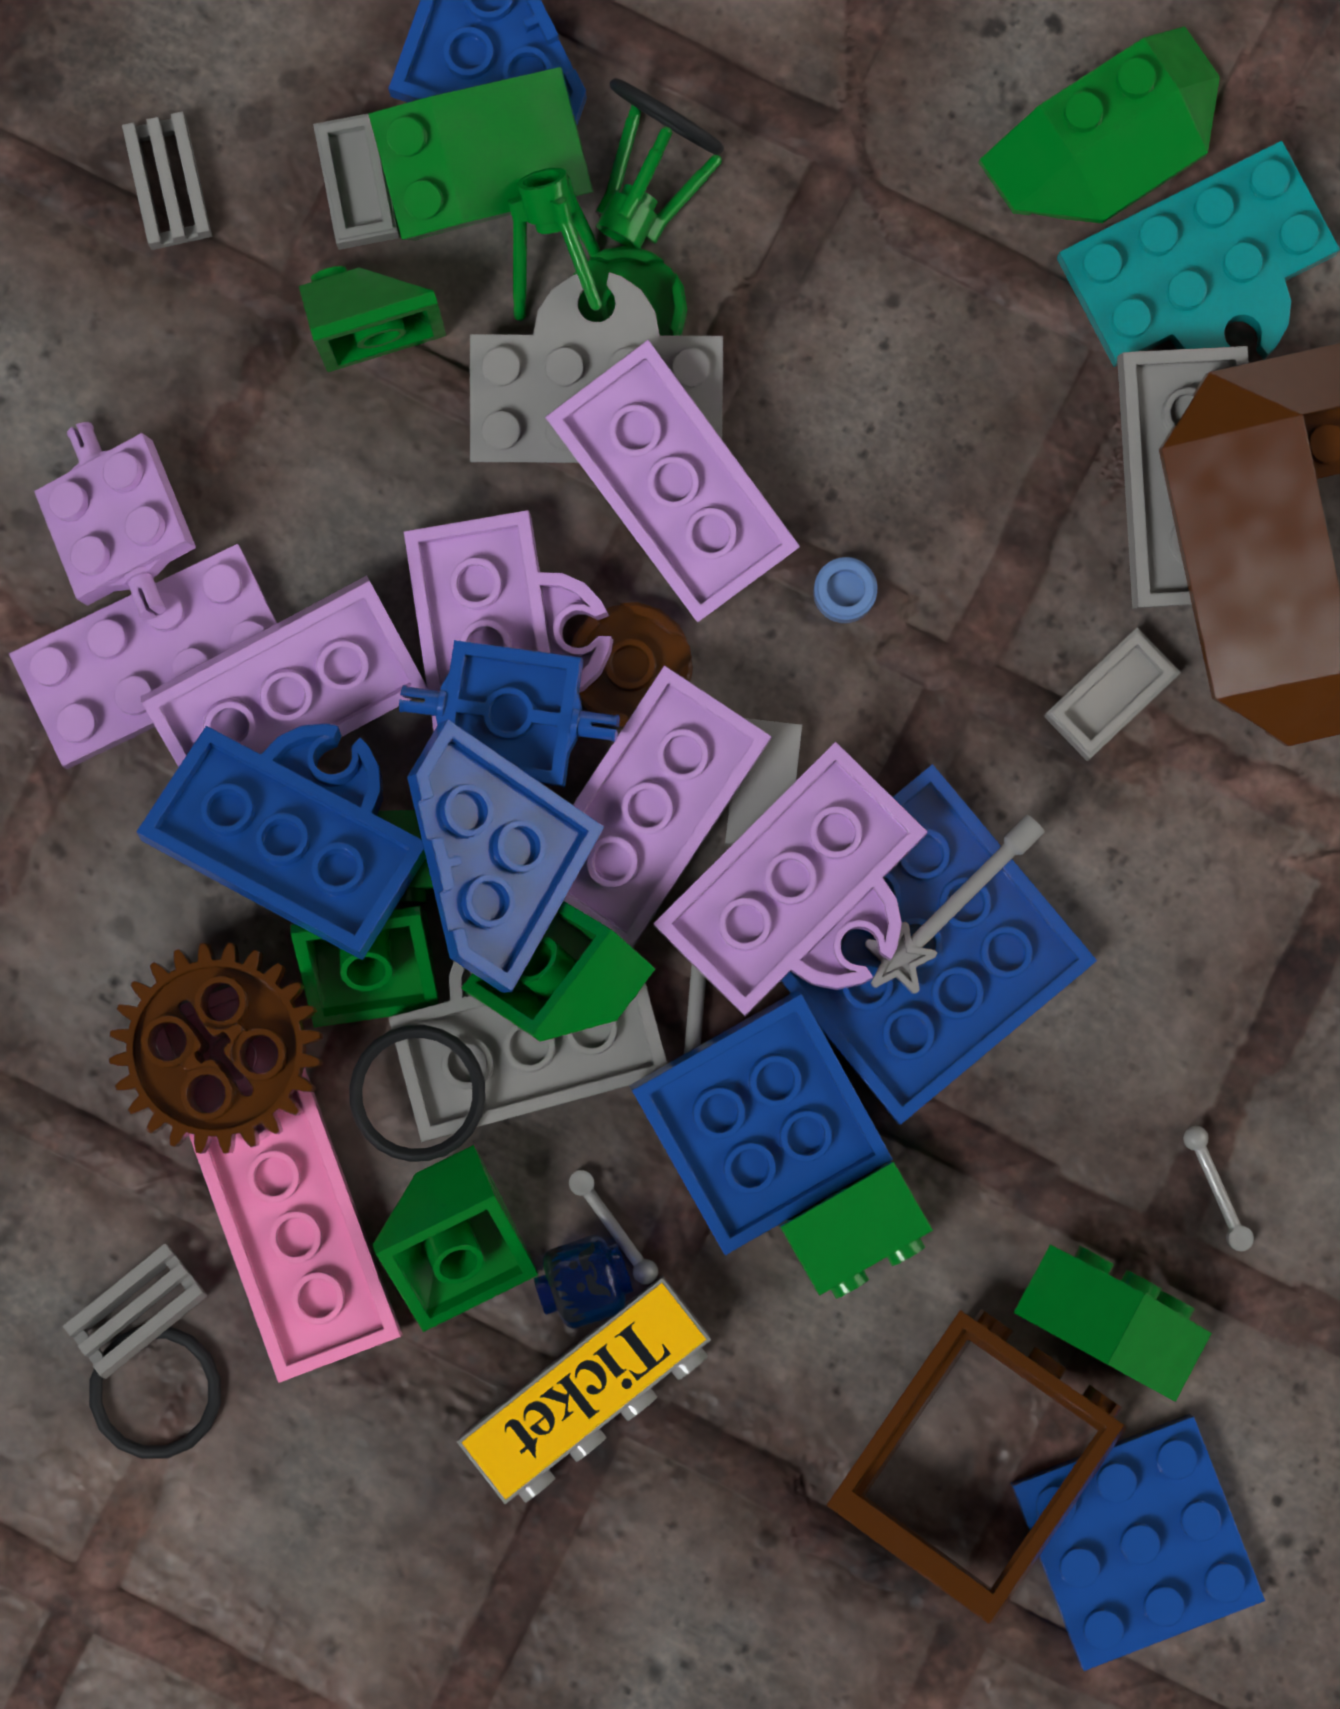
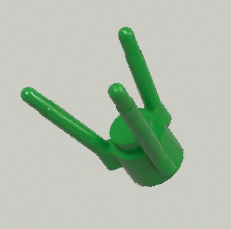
[595,105,722,250]
[507,168,602,321]

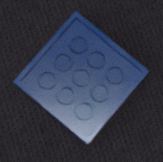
[780,764,1097,1125]

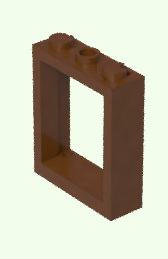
[827,1309,1127,1624]

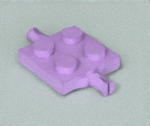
[34,422,196,620]

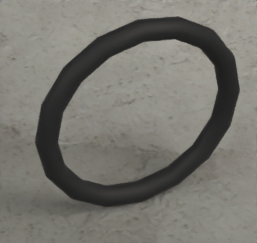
[610,78,724,155]
[89,1326,221,1459]

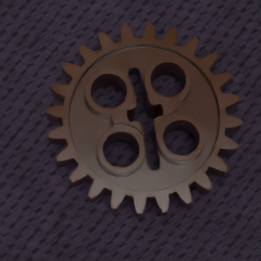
[109,943,323,1154]

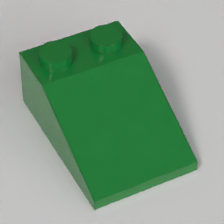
[368,67,594,241]

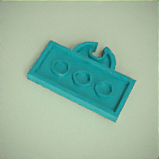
[1057,141,1340,367]

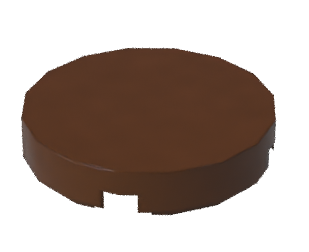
[571,602,693,729]

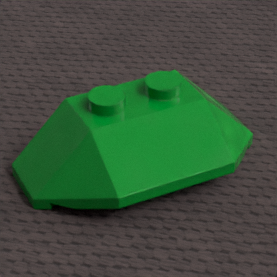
[978,26,1220,224]

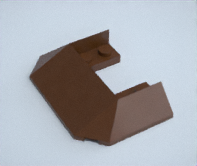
[1159,343,1340,746]

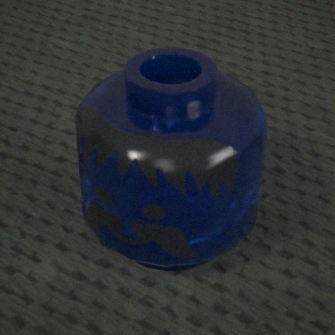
[534,1235,634,1329]

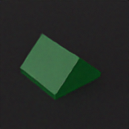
[291,906,439,1028]

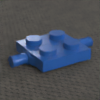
[399,640,620,787]

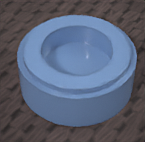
[813,557,877,623]

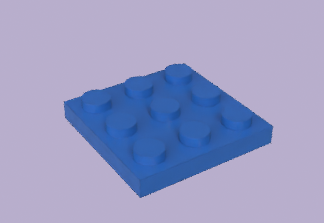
[629,990,893,1255]
[1010,1414,1265,1671]

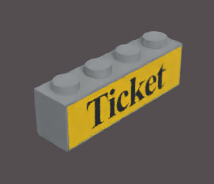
[457,1275,711,1504]

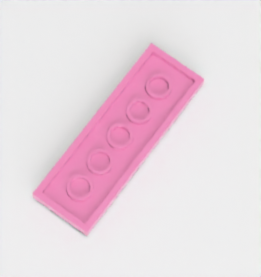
[156,986,402,1383]

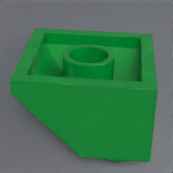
[299,266,447,373]
[461,901,656,1042]
[373,1145,539,1332]

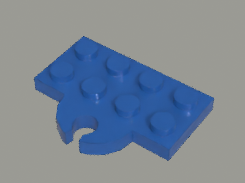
[136,724,426,960]

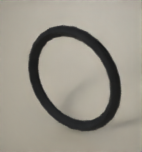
[349,1025,486,1162]

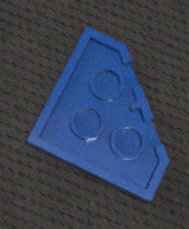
[388,0,587,125]
[407,720,604,993]

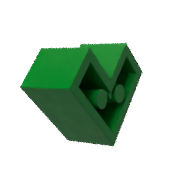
[1014,1244,1212,1402]

